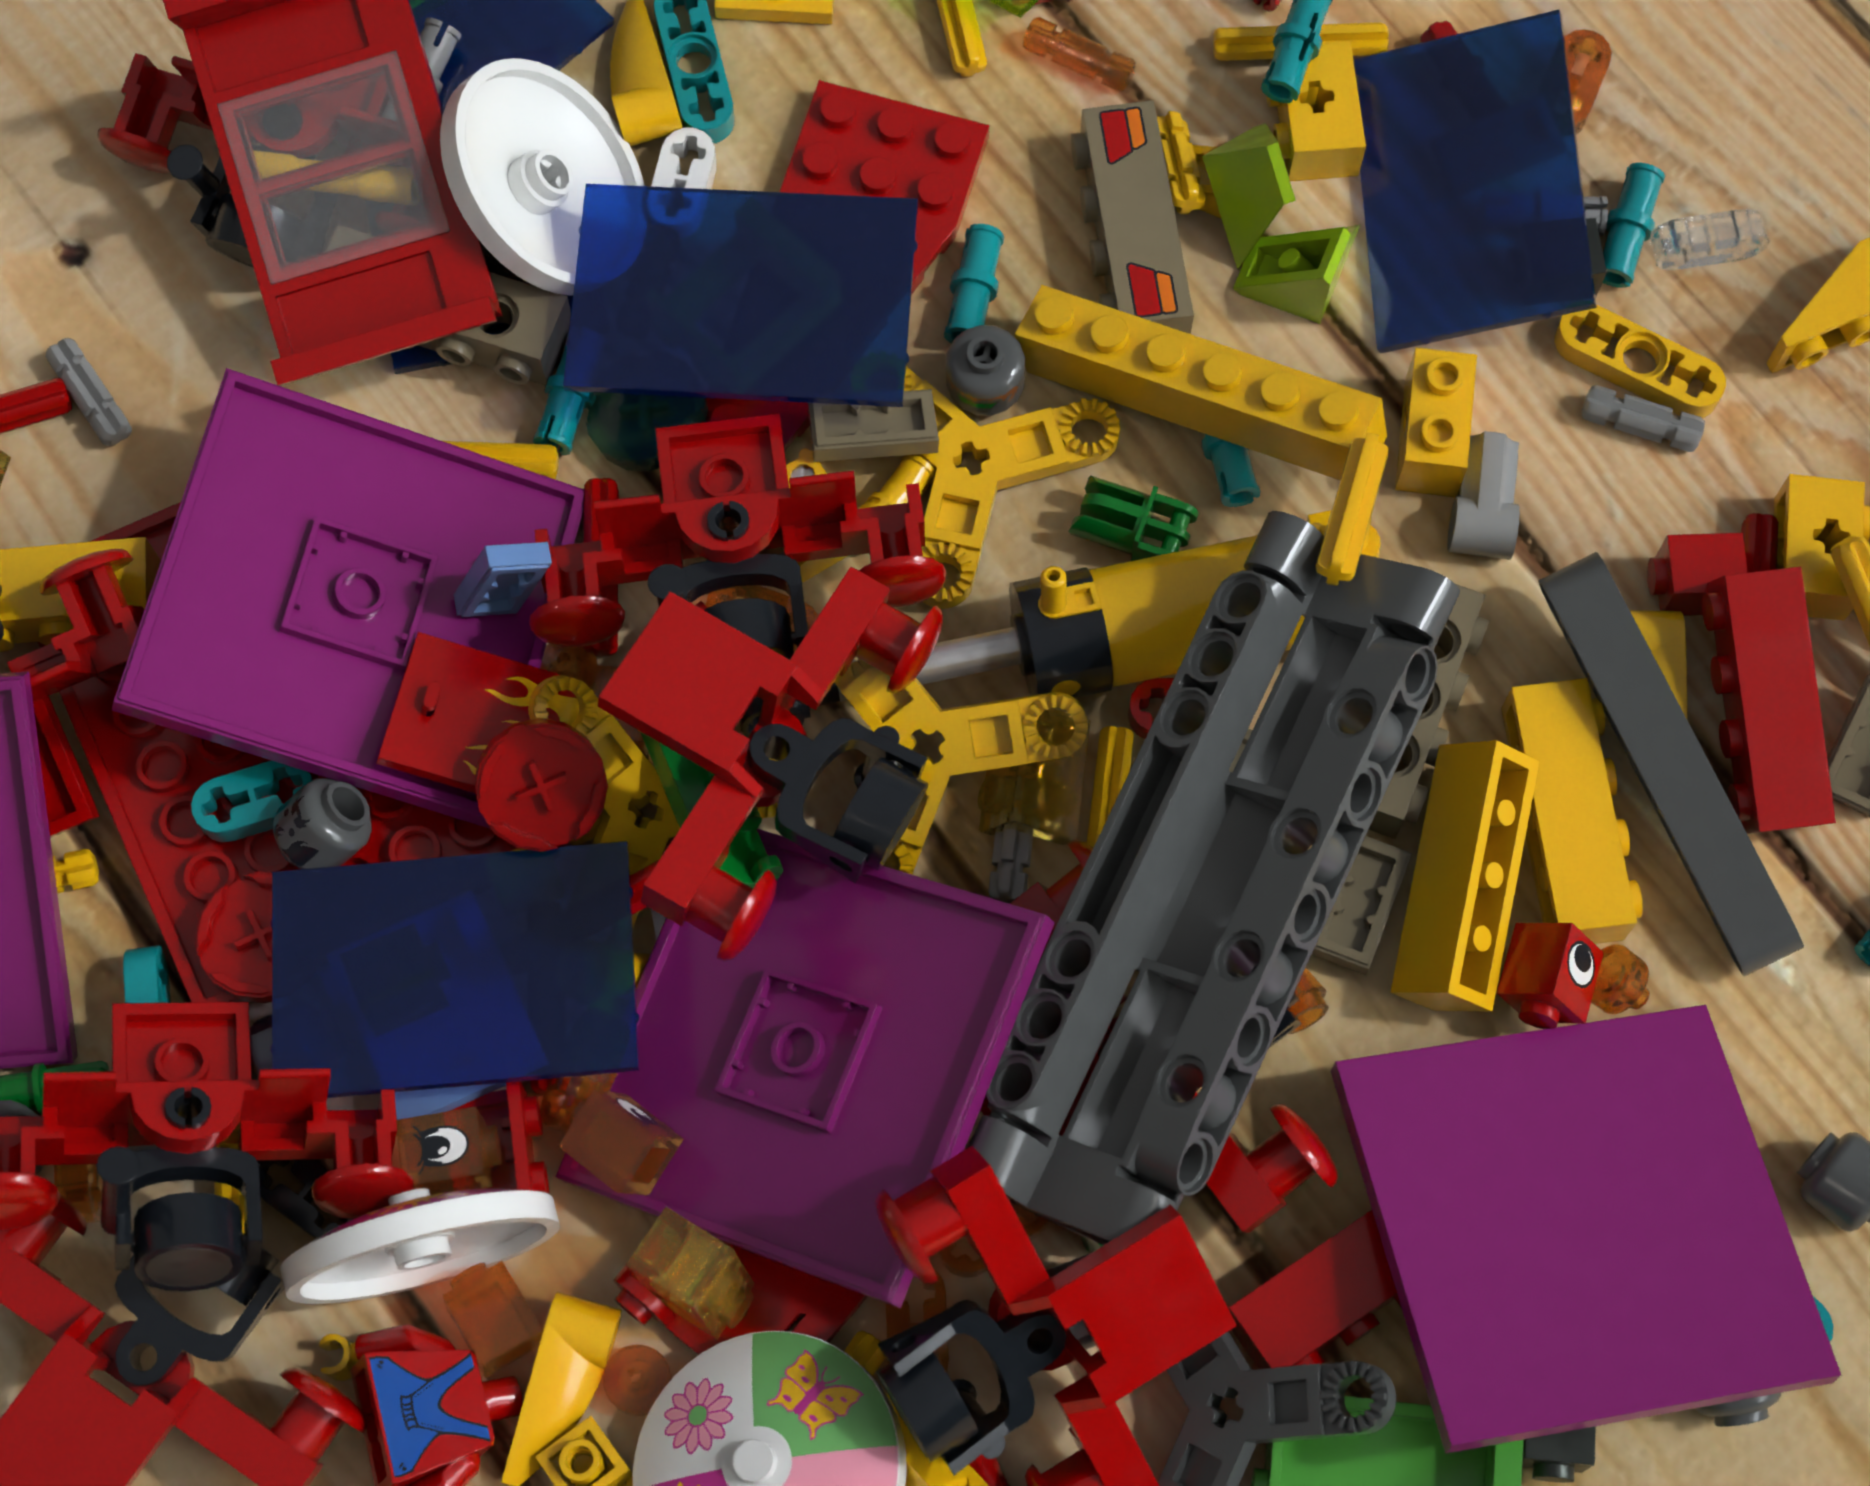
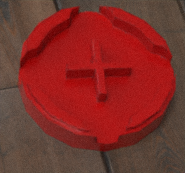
[474,718,608,852]
[194,871,330,1004]

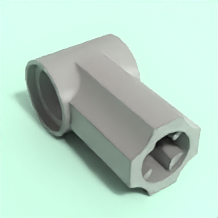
[1447,431,1520,560]

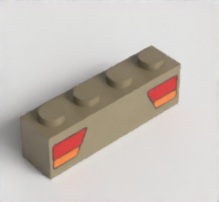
[1071,100,1194,334]

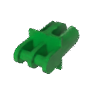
[1069,475,1199,561]

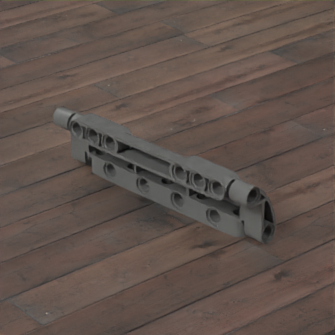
[967,511,1461,1245]

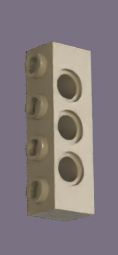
[326,225,574,386]
[1368,584,1489,839]

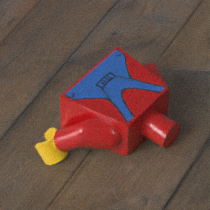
[319,1324,522,1486]

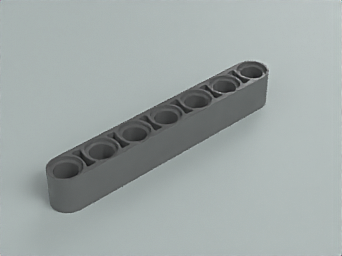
[1538,552,1804,977]

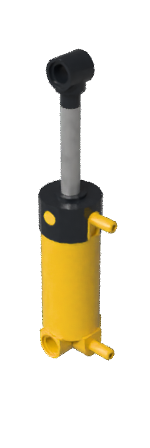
[739,510,1381,738]

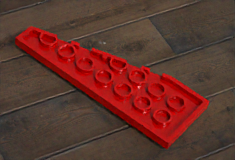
[698,80,990,452]

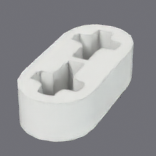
[647,128,716,241]

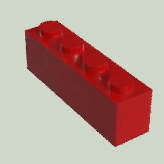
[1702,566,1836,834]
[1228,1210,1402,1369]

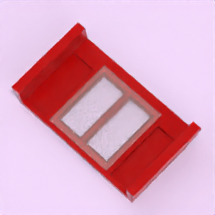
[163,0,502,386]

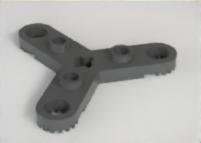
[1158,1331,1396,1486]

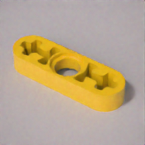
[1554,302,1726,418]

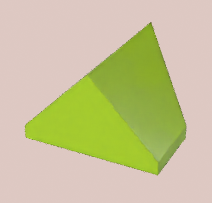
[1202,123,1296,270]
[1233,224,1361,324]

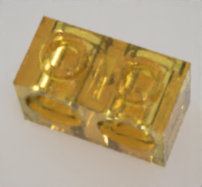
[626,1207,755,1340]

